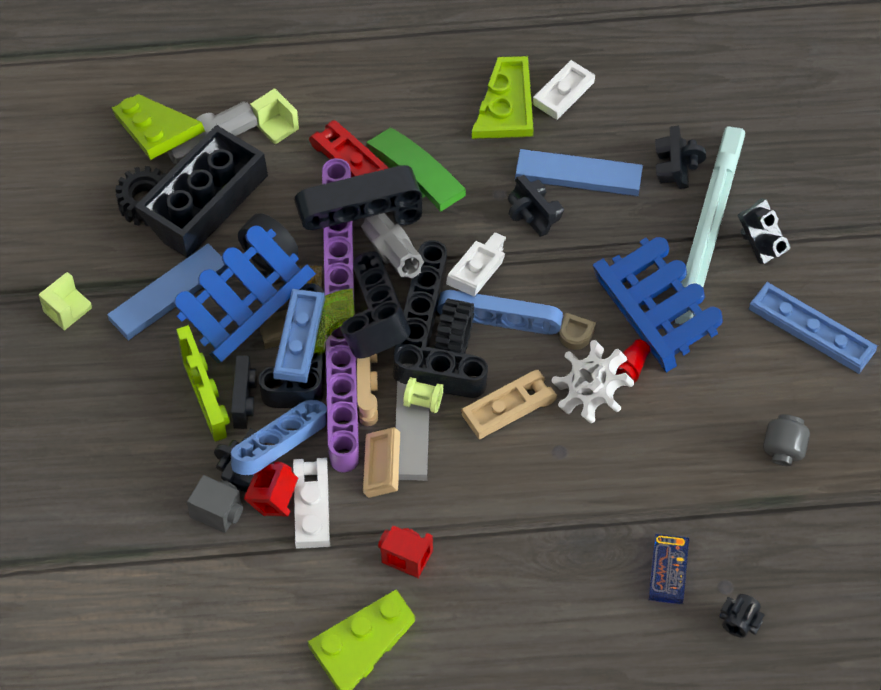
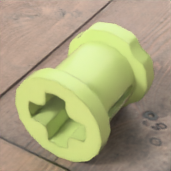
[403,377,443,413]

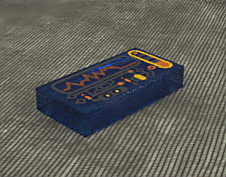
[648,534,689,604]

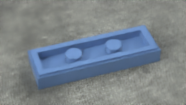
[273,289,325,383]

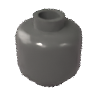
[763,414,810,466]

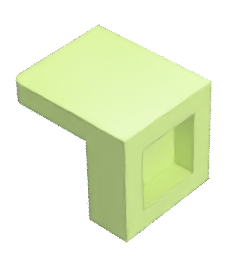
[250,88,299,144]
[39,272,92,330]

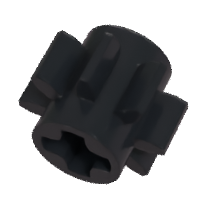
[719,594,764,638]

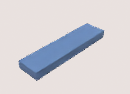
[515,149,643,196]
[107,243,227,340]
[749,282,877,374]

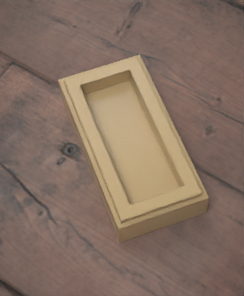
[363,427,400,498]

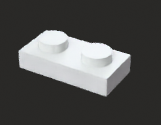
[533,60,595,120]

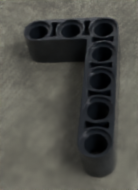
[393,240,488,398]

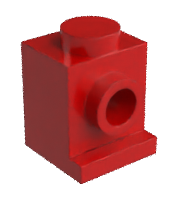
[244,462,299,517]
[378,525,433,578]

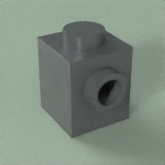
[187,475,243,533]

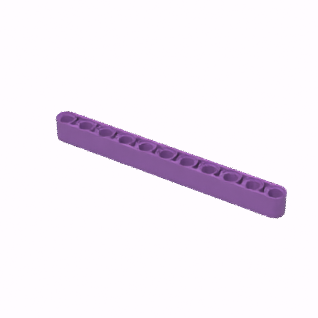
[322,158,359,473]

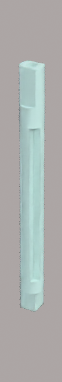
[675,126,745,324]

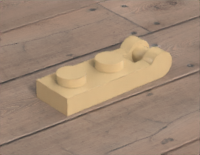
[357,354,379,426]
[462,370,557,440]

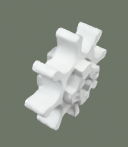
[552,340,634,423]

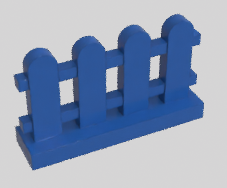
[174,226,316,363]
[593,237,723,373]

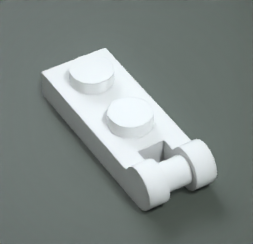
[293,458,330,548]

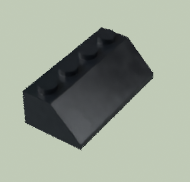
[135,124,268,258]

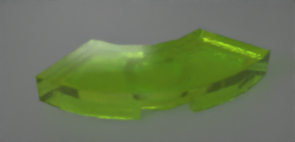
[313,288,355,353]

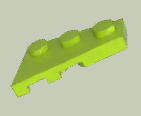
[472,56,533,139]
[112,94,205,160]
[176,325,230,442]
[308,590,415,690]

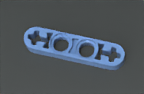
[437,290,563,335]
[231,400,327,475]

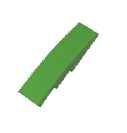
[366,127,466,212]

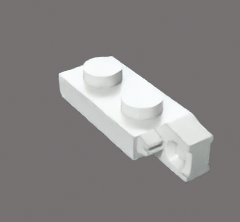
[446,232,506,297]

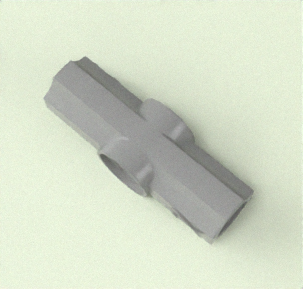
[167,101,258,165]
[361,213,424,279]

